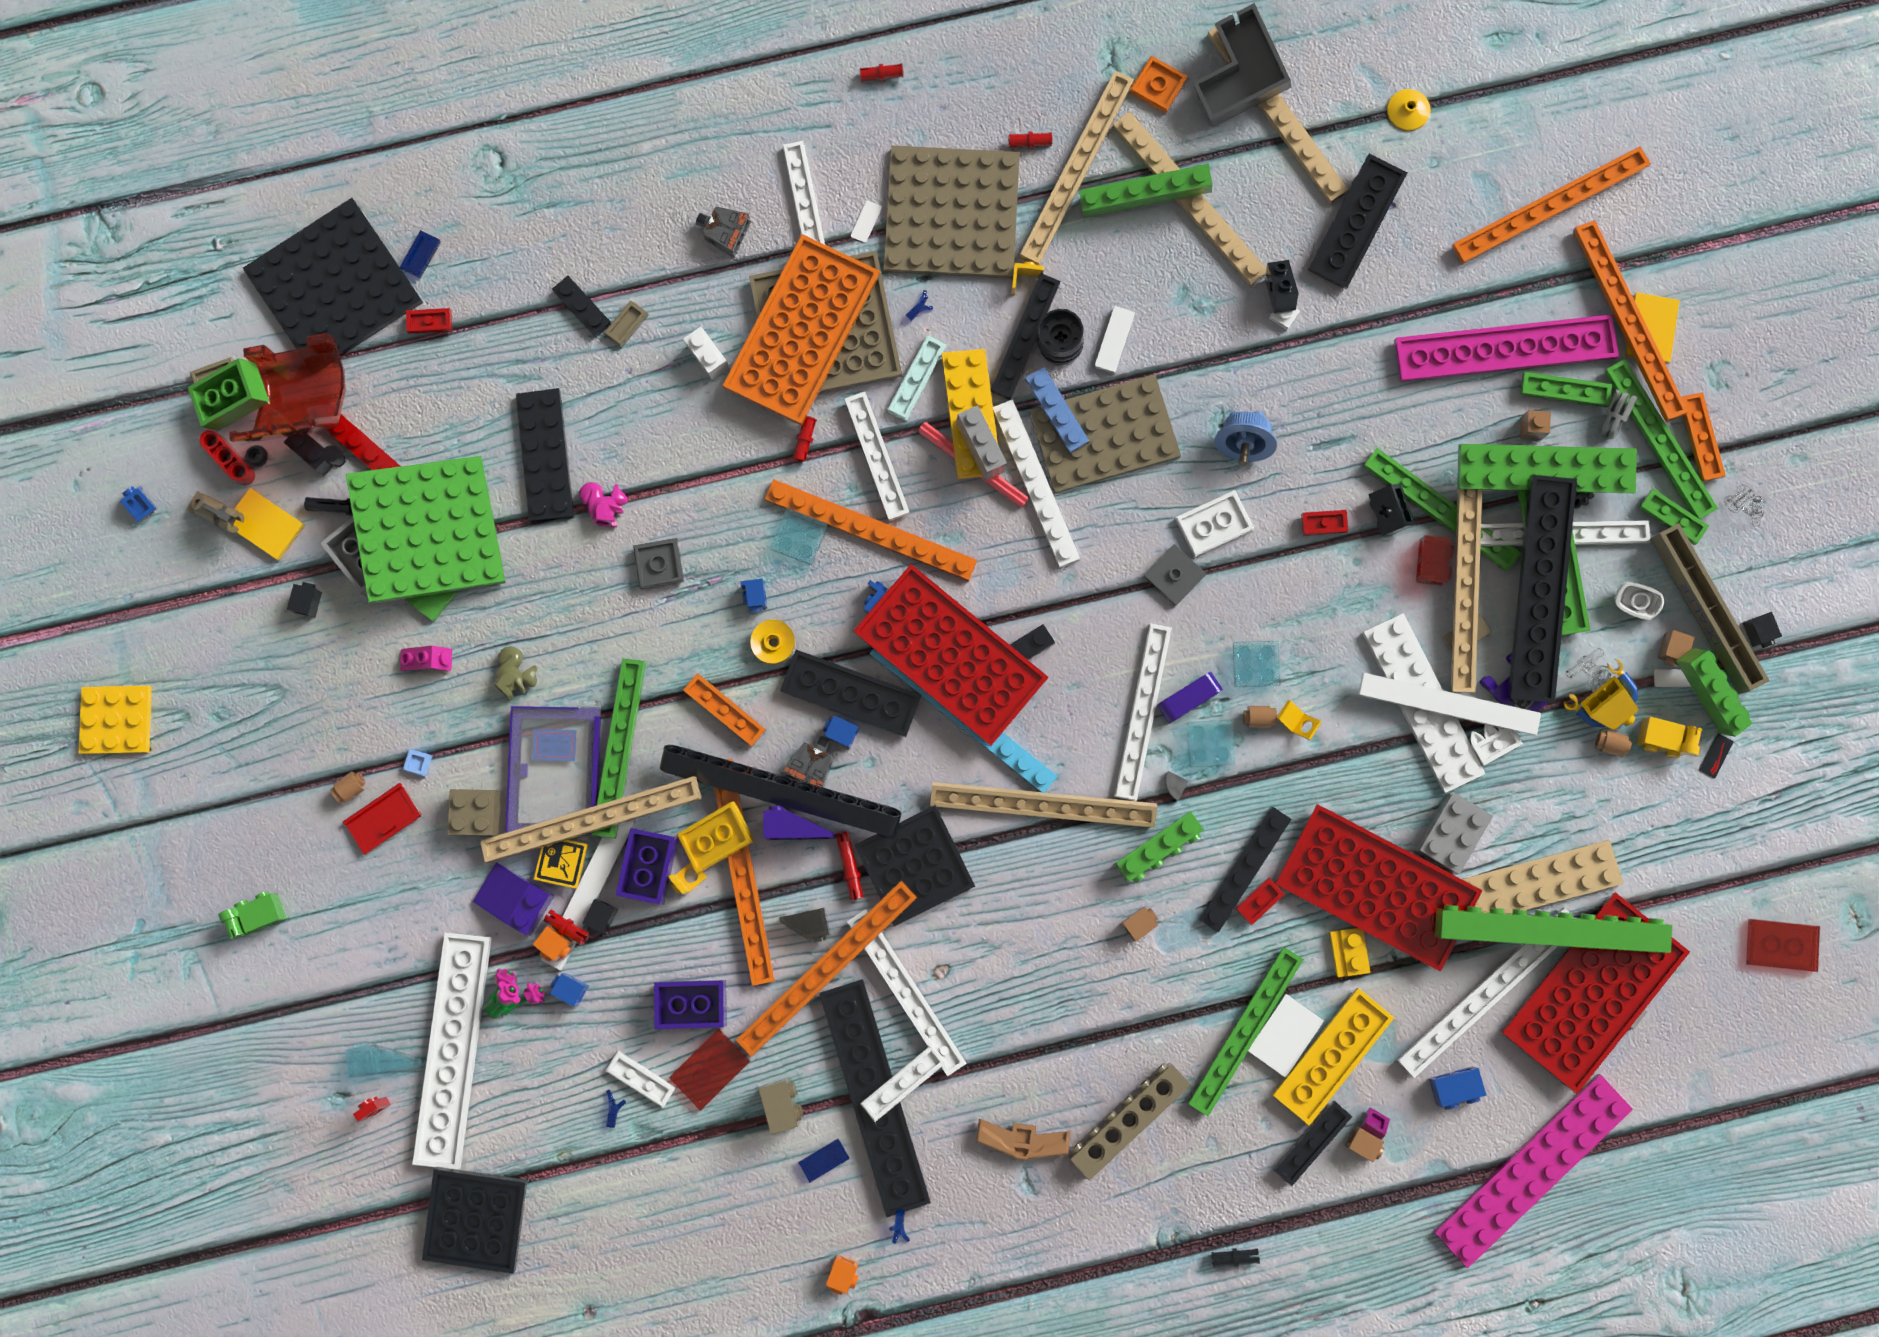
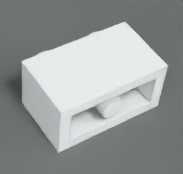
[684,327,729,380]

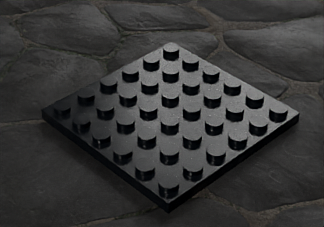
[243,198,423,373]

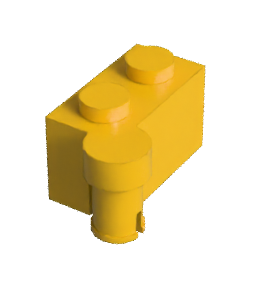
[1637,717,1702,758]

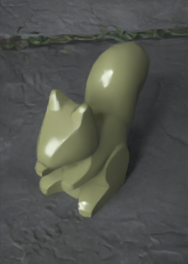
[494,646,537,701]

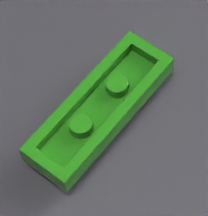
[1638,489,1709,545]

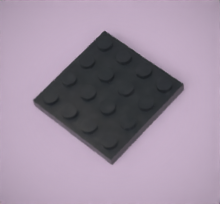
[855,805,975,927]
[422,1166,528,1274]

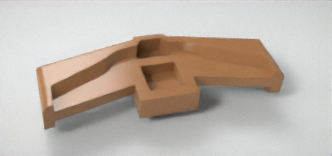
[976,1118,1071,1161]

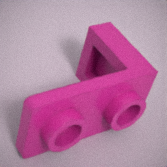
[400,646,452,671]

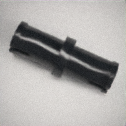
[1211,1248,1260,1268]

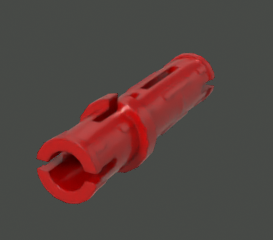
[835,831,864,901]

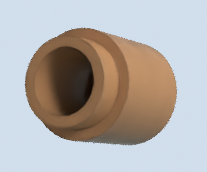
[1243,706,1277,728]
[1595,730,1632,757]
[330,771,366,804]

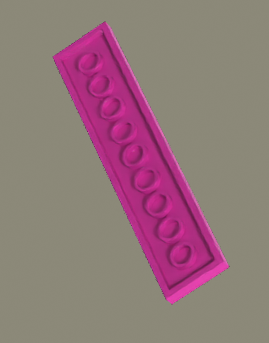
[1394,315,1619,382]
[1433,1074,1633,1268]

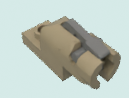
[186,491,244,533]

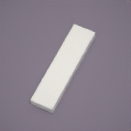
[861,1044,947,1122]

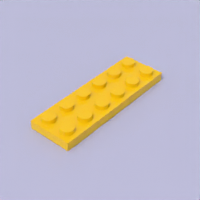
[941,349,1001,479]
[1272,988,1395,1126]

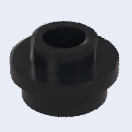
[245,445,268,467]

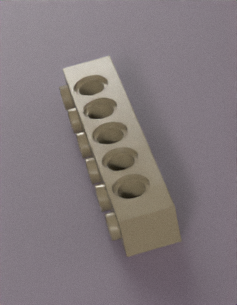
[1069,1063,1191,1181]

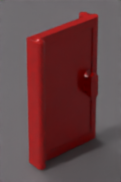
[343,783,422,855]

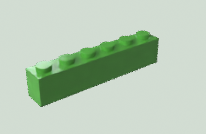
[1079,164,1213,218]

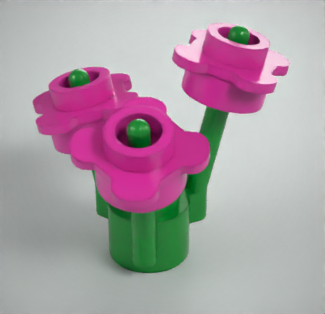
[485,969,545,1019]

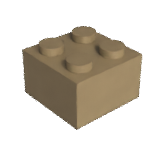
[447,789,501,837]
[759,1077,804,1135]

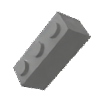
[956,405,1007,480]

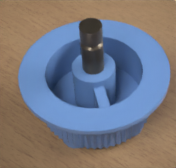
[1214,411,1277,466]

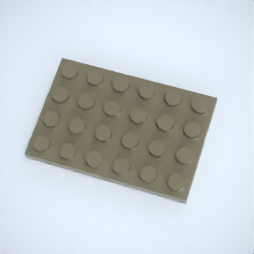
[1030,374,1181,494]

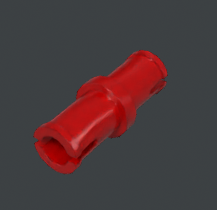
[860,63,904,82]
[1008,131,1053,149]
[792,416,817,462]
[544,910,589,945]

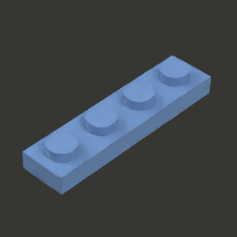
[1025,367,1089,453]

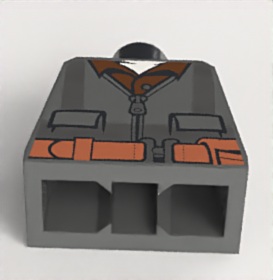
[696,207,751,258]
[783,735,833,788]

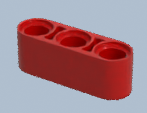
[199,430,255,486]

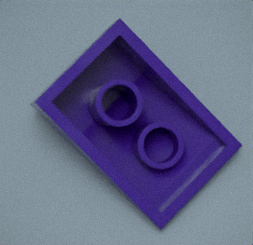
[763,806,835,840]
[473,862,554,935]

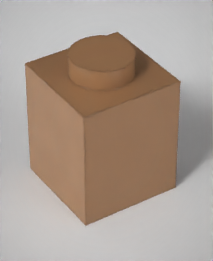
[1520,410,1551,440]
[1658,630,1695,667]
[1121,907,1158,942]
[1344,1126,1384,1162]

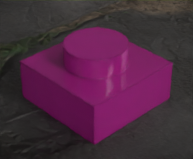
[1361,1107,1390,1140]

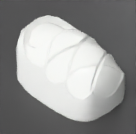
[1614,582,1664,620]

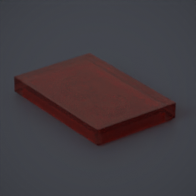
[1746,919,1820,972]
[669,1028,751,1111]

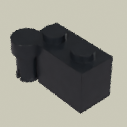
[283,426,346,476]

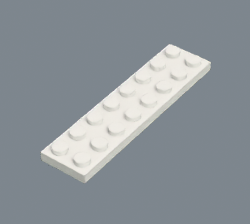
[1362,613,1485,794]

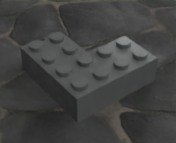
[1193,3,1292,128]

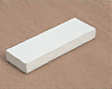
[1094,306,1135,374]
[606,1051,677,1108]

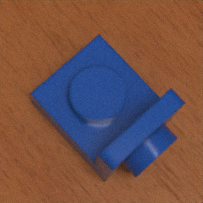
[120,485,157,522]
[864,580,887,614]

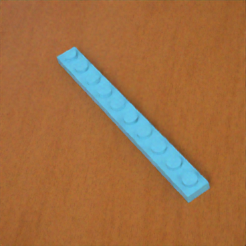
[870,649,1058,793]

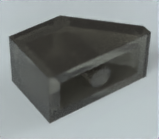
[779,908,831,943]

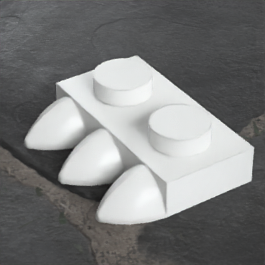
[1471,725,1523,766]

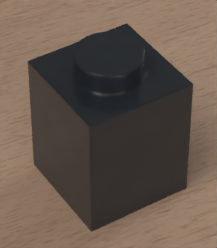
[287,582,322,618]
[1742,612,1782,648]
[582,899,618,935]

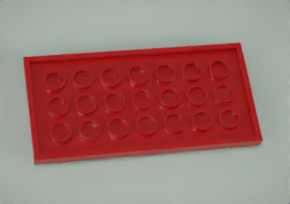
[853,564,1049,746]
[1275,804,1483,972]
[1501,892,1690,1094]

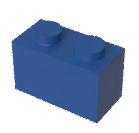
[1429,1066,1486,1110]

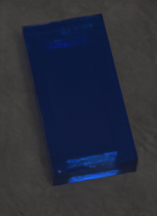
[400,230,441,279]
[798,1138,850,1183]

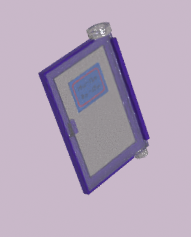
[505,700,601,840]

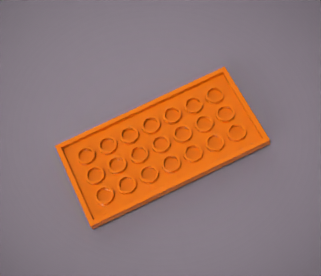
[722,234,880,426]

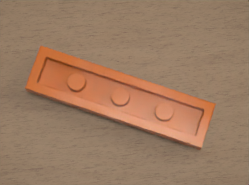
[1682,392,1726,482]
[683,673,766,747]

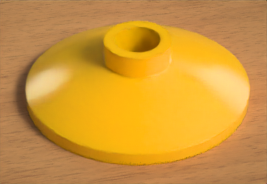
[1387,89,1430,131]
[750,619,795,664]

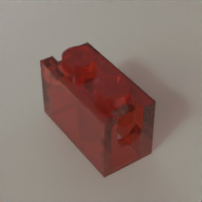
[1415,535,1454,586]

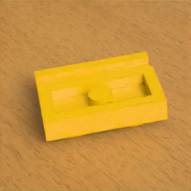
[1329,928,1371,977]

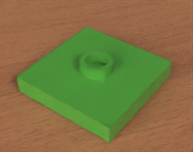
[405,590,459,622]

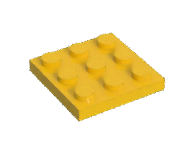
[79,686,152,754]

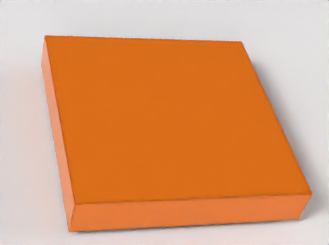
[1129,56,1188,114]

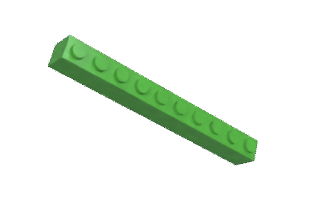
[1435,905,1672,953]

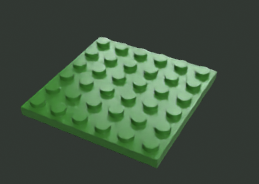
[346,456,505,604]

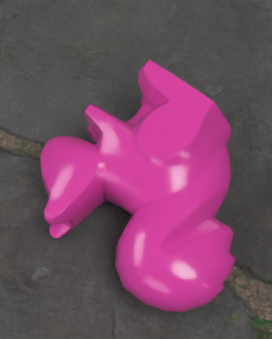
[579,482,628,527]

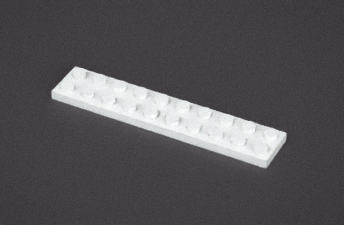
[412,933,492,1170]

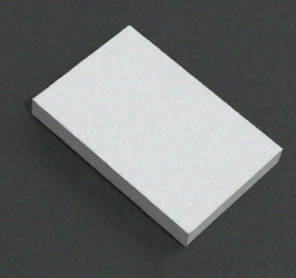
[1175,490,1254,558]
[1248,994,1324,1078]

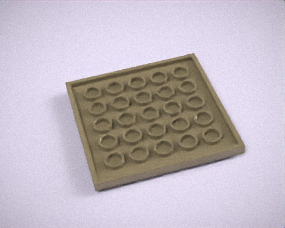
[884,145,1020,279]
[749,251,902,393]

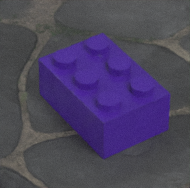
[616,828,679,905]
[654,980,727,1029]

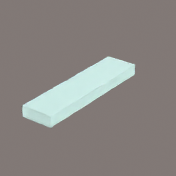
[887,335,946,422]

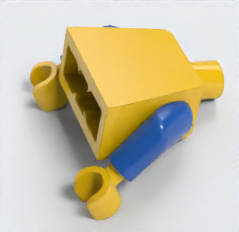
[1564,658,1638,730]

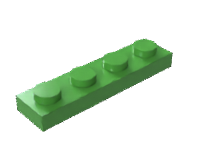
[1520,372,1612,408]

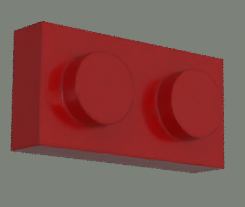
[406,308,452,334]
[1301,510,1349,536]
[1235,878,1285,925]
[353,1096,391,1122]

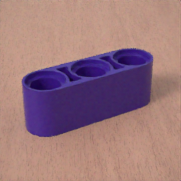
[1157,671,1223,724]

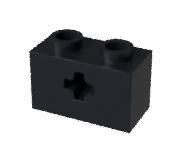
[1265,260,1299,313]
[1368,484,1416,536]

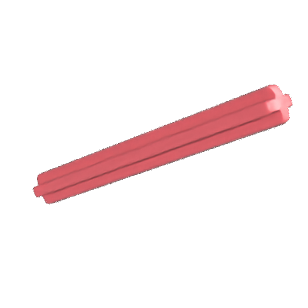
[919,422,1028,507]

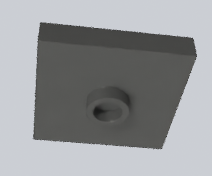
[633,538,685,590]
[1143,544,1206,607]

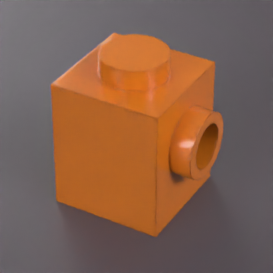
[533,926,573,962]
[826,1254,859,1295]

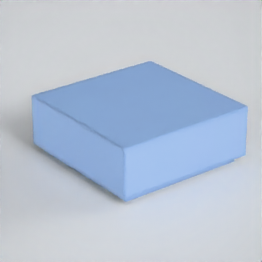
[403,749,432,777]

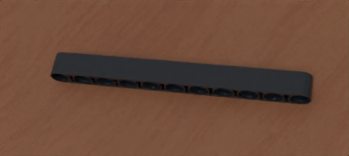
[660,745,902,836]

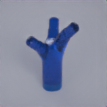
[905,290,933,321]
[606,1089,626,1128]
[889,1209,910,1244]

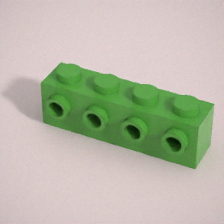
[1676,648,1753,737]
[1114,811,1204,883]

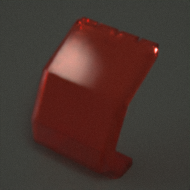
[229,333,346,442]

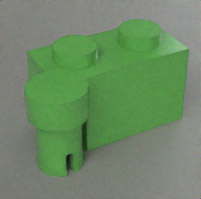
[218,891,287,940]

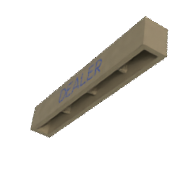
[1650,523,1770,694]

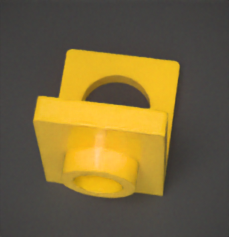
[1011,262,1044,295]
[1276,700,1322,740]
[669,863,707,895]

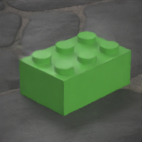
[188,358,269,431]

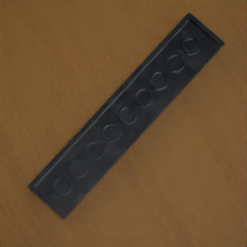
[1508,475,1577,703]
[819,979,931,1218]

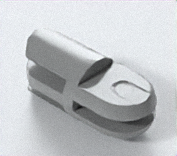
[1601,389,1637,439]

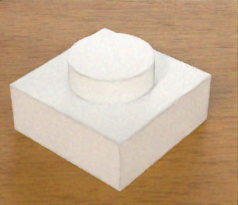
[1269,308,1300,331]

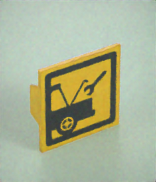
[534,840,588,889]

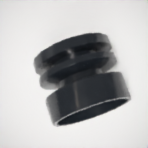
[1037,309,1084,365]

